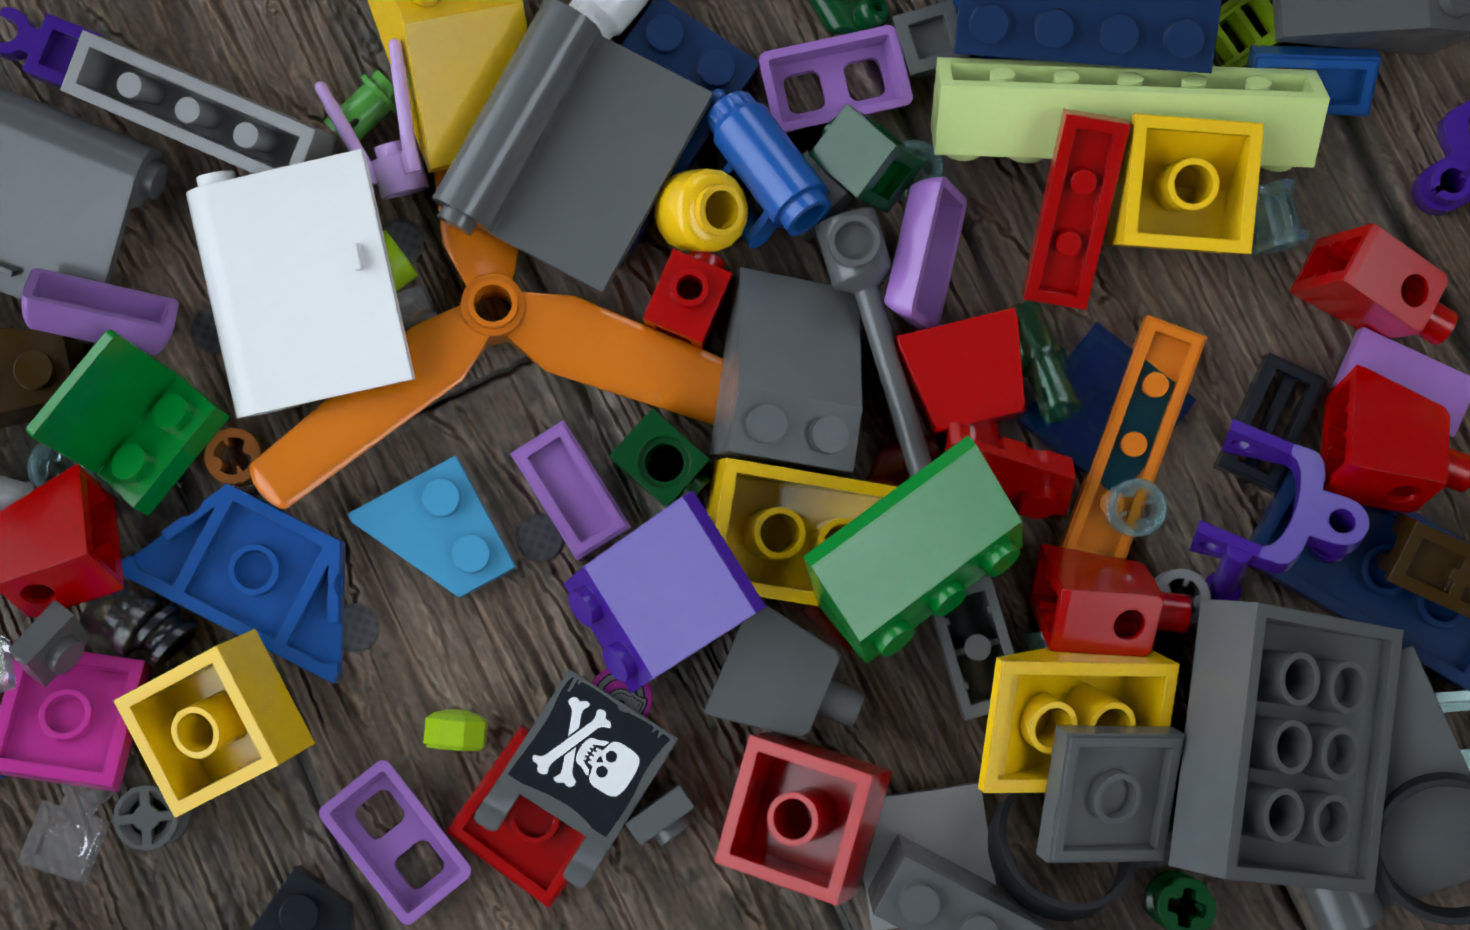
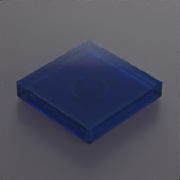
[1017,322,1197,495]

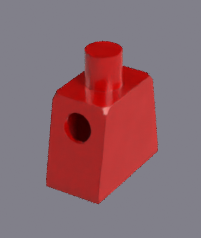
[1289,223,1458,345]
[895,307,1025,447]
[1321,364,1470,513]
[0,464,124,618]
[1029,544,1191,657]

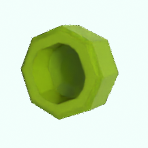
[423,709,488,751]

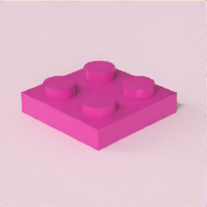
[0,652,151,792]

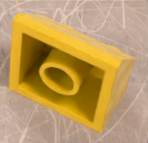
[1106,114,1265,254]

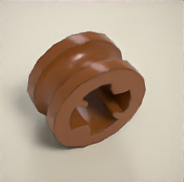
[204,427,267,487]

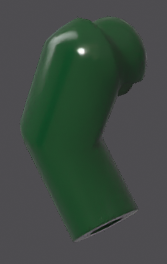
[808,0,890,35]

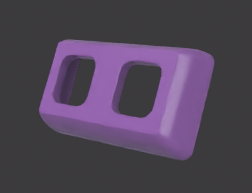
[759,25,913,133]
[884,177,967,330]
[21,268,179,355]
[319,760,471,925]

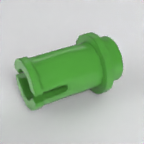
[324,69,397,141]

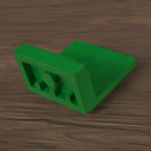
[26,329,230,516]

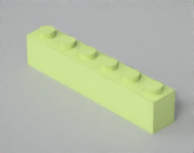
[931,57,1330,172]

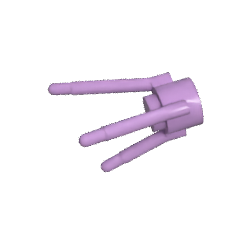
[315,38,430,200]

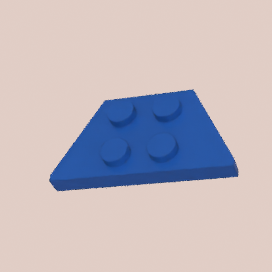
[122,484,345,684]

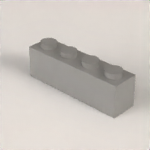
[60,30,339,174]

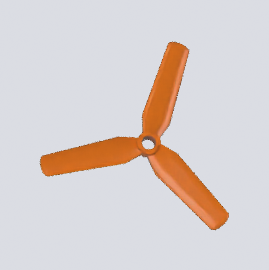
[249,169,723,509]

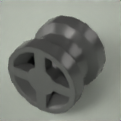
[113,782,193,851]

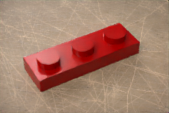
[1022,108,1131,310]

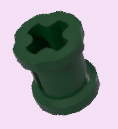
[1144,871,1217,930]

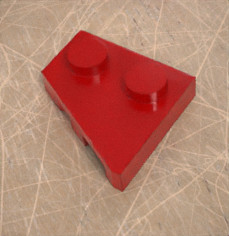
[945,422,1075,519]

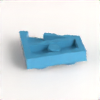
[347,455,518,598]

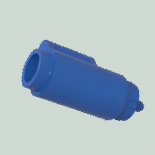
[706,89,831,249]

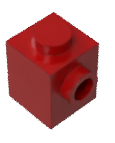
[643,248,732,350]

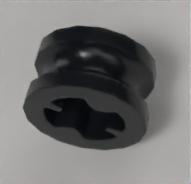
[133,603,199,667]

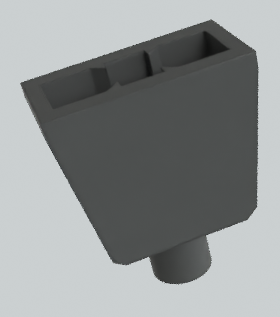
[704,604,866,738]

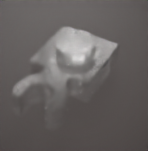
[17,784,114,885]

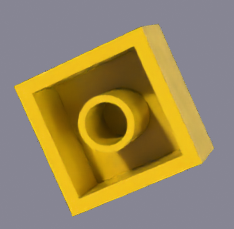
[114,628,315,818]

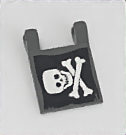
[474,669,678,888]

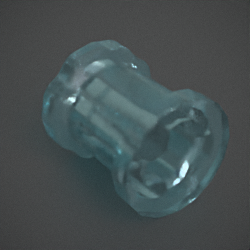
[1252,179,1311,257]

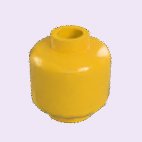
[654,169,748,252]

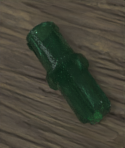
[1009,300,1082,423]

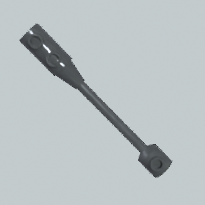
[815,207,1014,721]

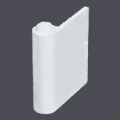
[186,149,416,419]

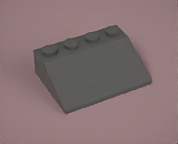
[1168,599,1404,894]

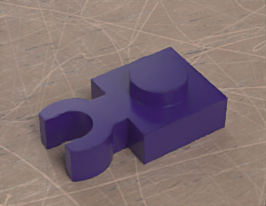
[0,7,106,89]

